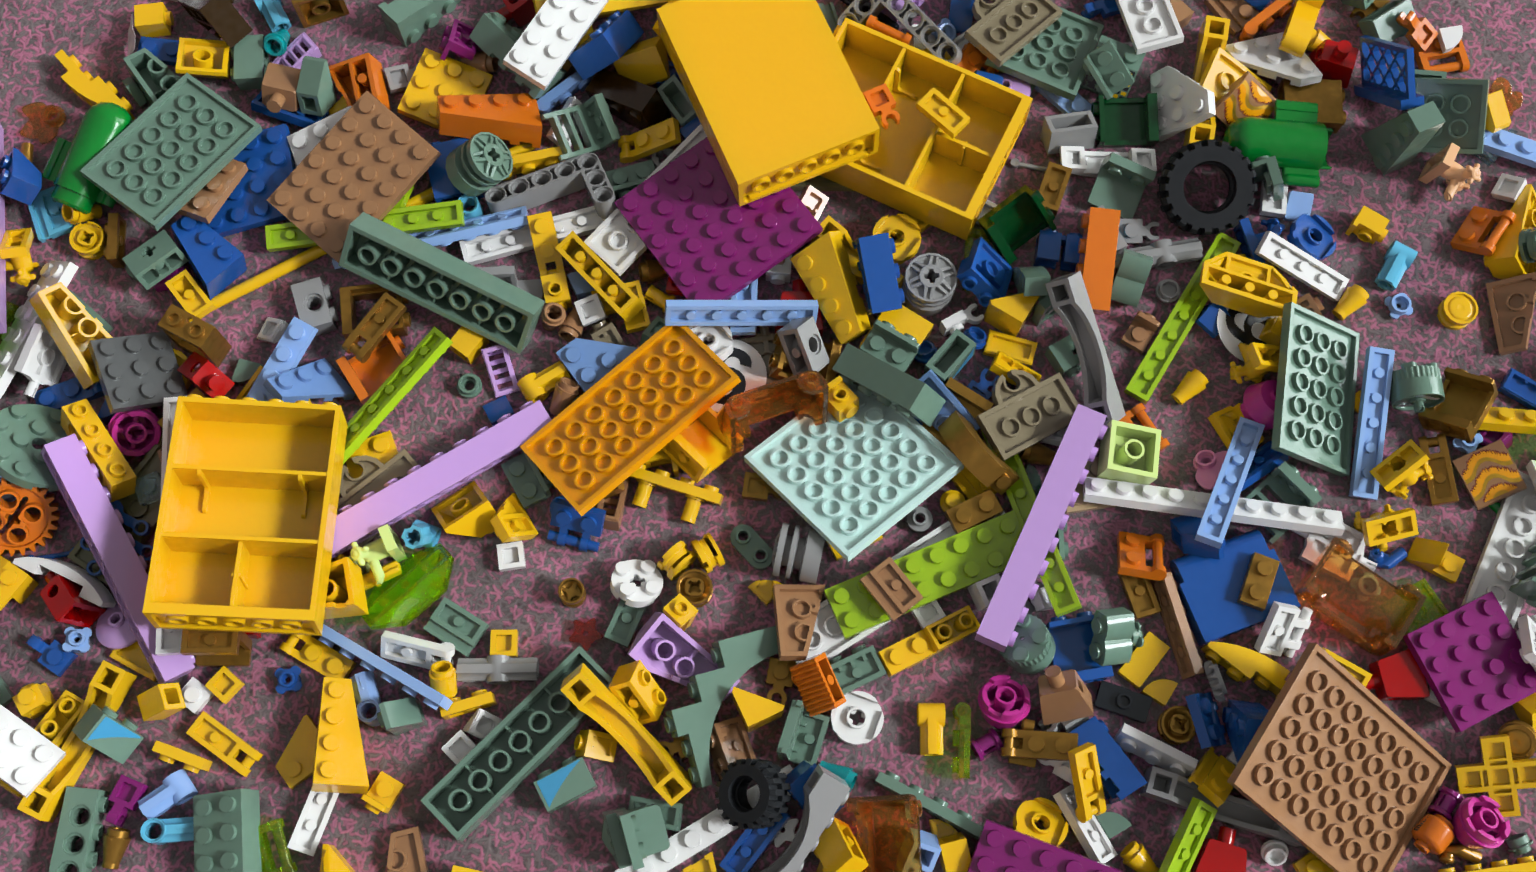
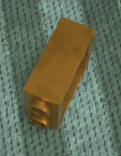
[339,283,411,342]
[157,304,232,367]

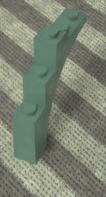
[664,626,778,788]

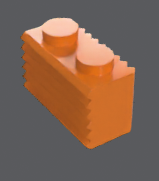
[789,652,846,717]

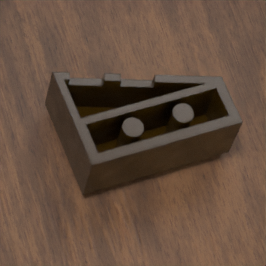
[178,0,253,48]

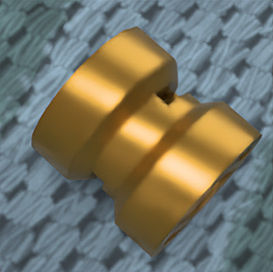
[558,578,587,608]

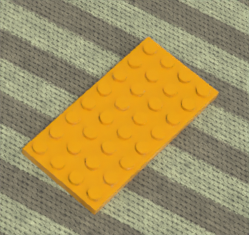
[520,326,741,517]

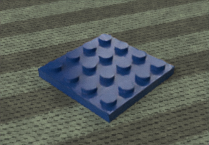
[206,124,296,237]

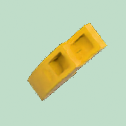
[54,49,135,120]
[877,605,980,677]
[1201,641,1290,698]
[0,690,85,799]

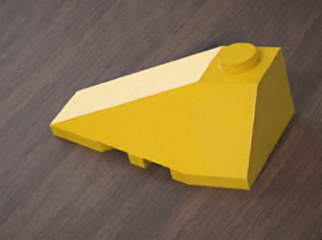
[1483,184,1536,280]

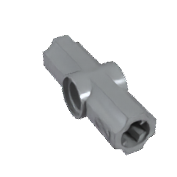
[1128,238,1203,270]
[456,655,539,685]

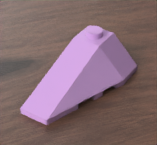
[627,611,740,701]

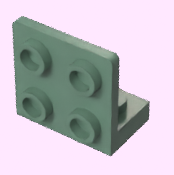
[1087,152,1157,219]

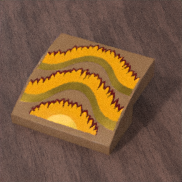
[1215,71,1276,127]
[1452,439,1527,510]

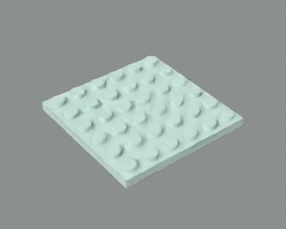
[744,384,964,562]

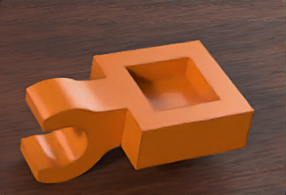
[1396,11,1439,52]

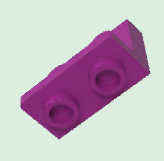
[438,19,478,61]

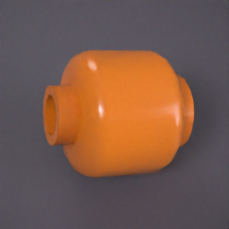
[1412,814,1454,855]

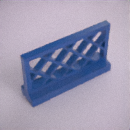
[1354,35,1424,110]

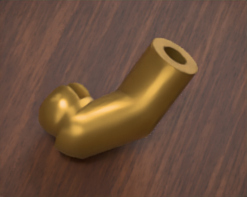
[1439,844,1482,864]

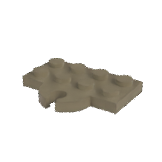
[964,0,1063,67]
[975,369,1078,461]
[337,448,418,549]

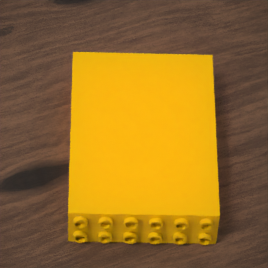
[656,0,880,207]
[820,18,1033,241]
[142,394,348,636]

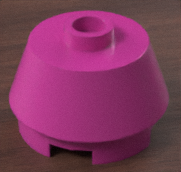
[1240,380,1277,430]
[107,409,161,456]
[978,675,1031,729]
[1451,795,1511,849]

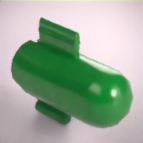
[1223,99,1334,188]
[42,102,133,214]

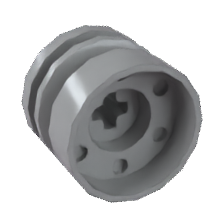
[902,253,957,316]
[771,522,825,585]

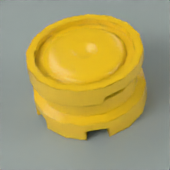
[69,221,107,260]
[1437,291,1478,330]
[690,532,726,574]
[657,540,697,581]

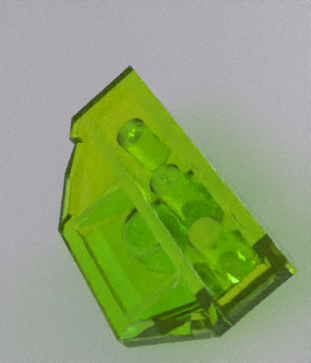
[361,543,454,630]

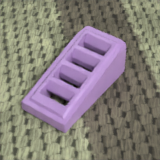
[272,32,322,69]
[481,344,520,398]

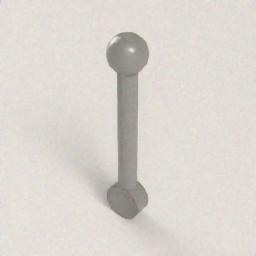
[1010,158,1047,172]

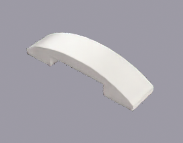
[1059,146,1157,177]
[13,557,116,608]

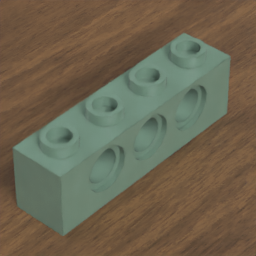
[48,786,110,872]

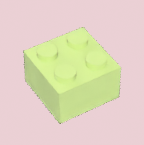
[1097,420,1161,485]

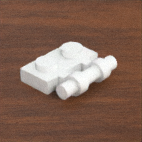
[1254,601,1313,658]

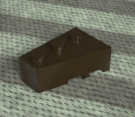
[585,69,672,130]

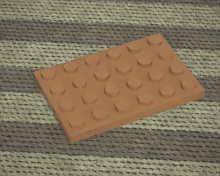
[267,91,441,263]

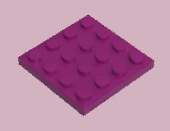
[1402,591,1536,733]

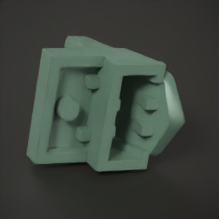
[601,804,670,870]

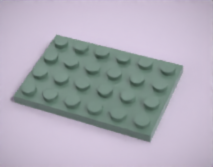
[80,73,263,231]
[1271,302,1360,477]

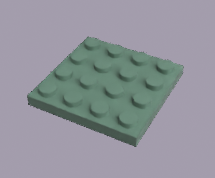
[985,6,1104,101]

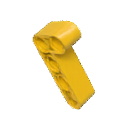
[1278,0,1325,58]

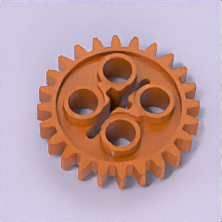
[0,477,60,557]

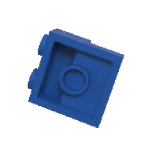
[956,237,1013,307]

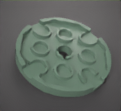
[0,404,67,491]

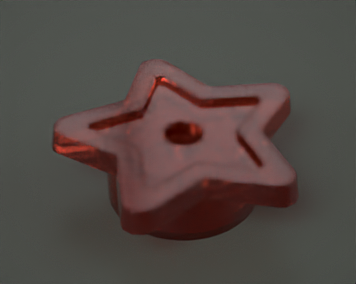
[569,618,603,651]

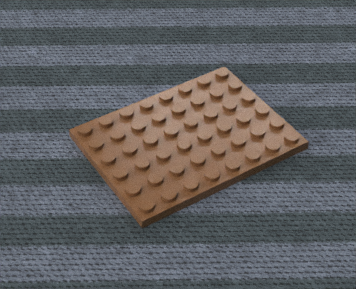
[1227,642,1452,872]

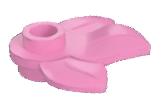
[1193,450,1227,490]

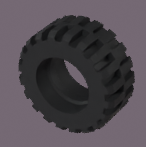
[1157,140,1257,235]

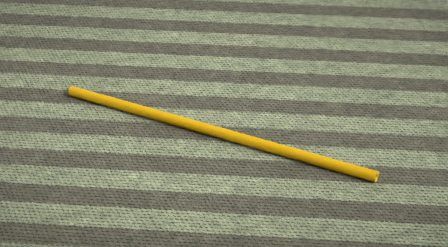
[189,142,537,322]

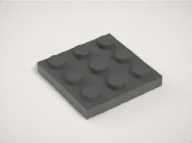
[88,331,188,414]

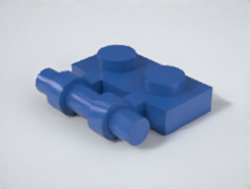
[547,498,606,552]
[1185,692,1227,749]

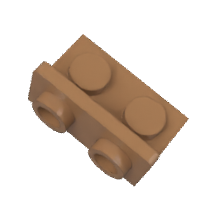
[710,716,756,780]

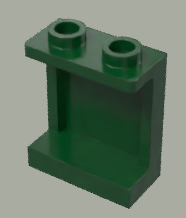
[1091,93,1159,148]
[977,184,1057,265]

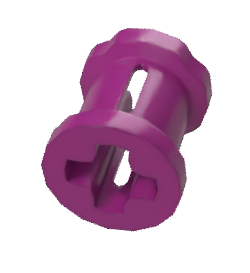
[969,728,1003,761]
[1427,786,1463,822]

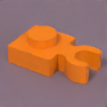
[863,83,900,130]

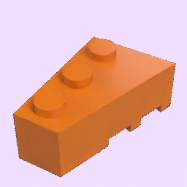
[329,53,391,110]

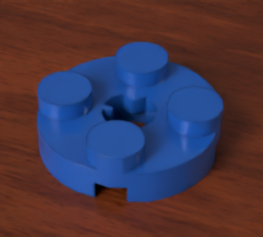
[1287,213,1336,261]

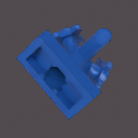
[1233,218,1285,263]

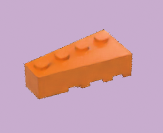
[436,93,542,148]
[1075,207,1121,315]

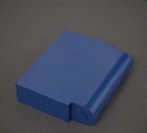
[1170,529,1301,647]

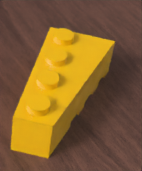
[790,230,871,344]
[29,282,113,390]

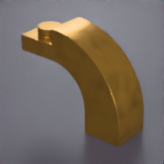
[937,410,1020,495]

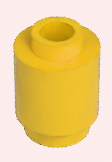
[429,660,457,699]

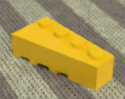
[324,557,369,619]
[311,677,369,794]

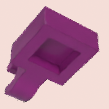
[105,774,149,827]

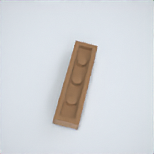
[1150,572,1204,680]

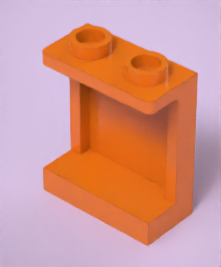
[336,331,406,405]

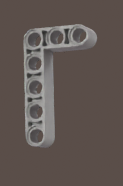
[837,0,963,65]
[485,153,617,219]

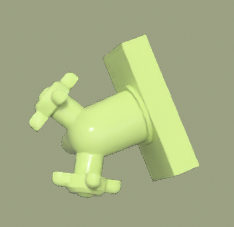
[348,524,407,585]

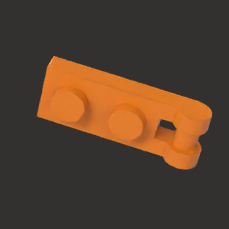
[1238,0,1293,42]

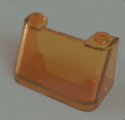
[717,370,829,454]
[1294,537,1427,656]
[847,794,922,872]

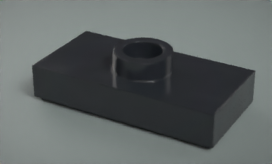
[1093,680,1153,724]

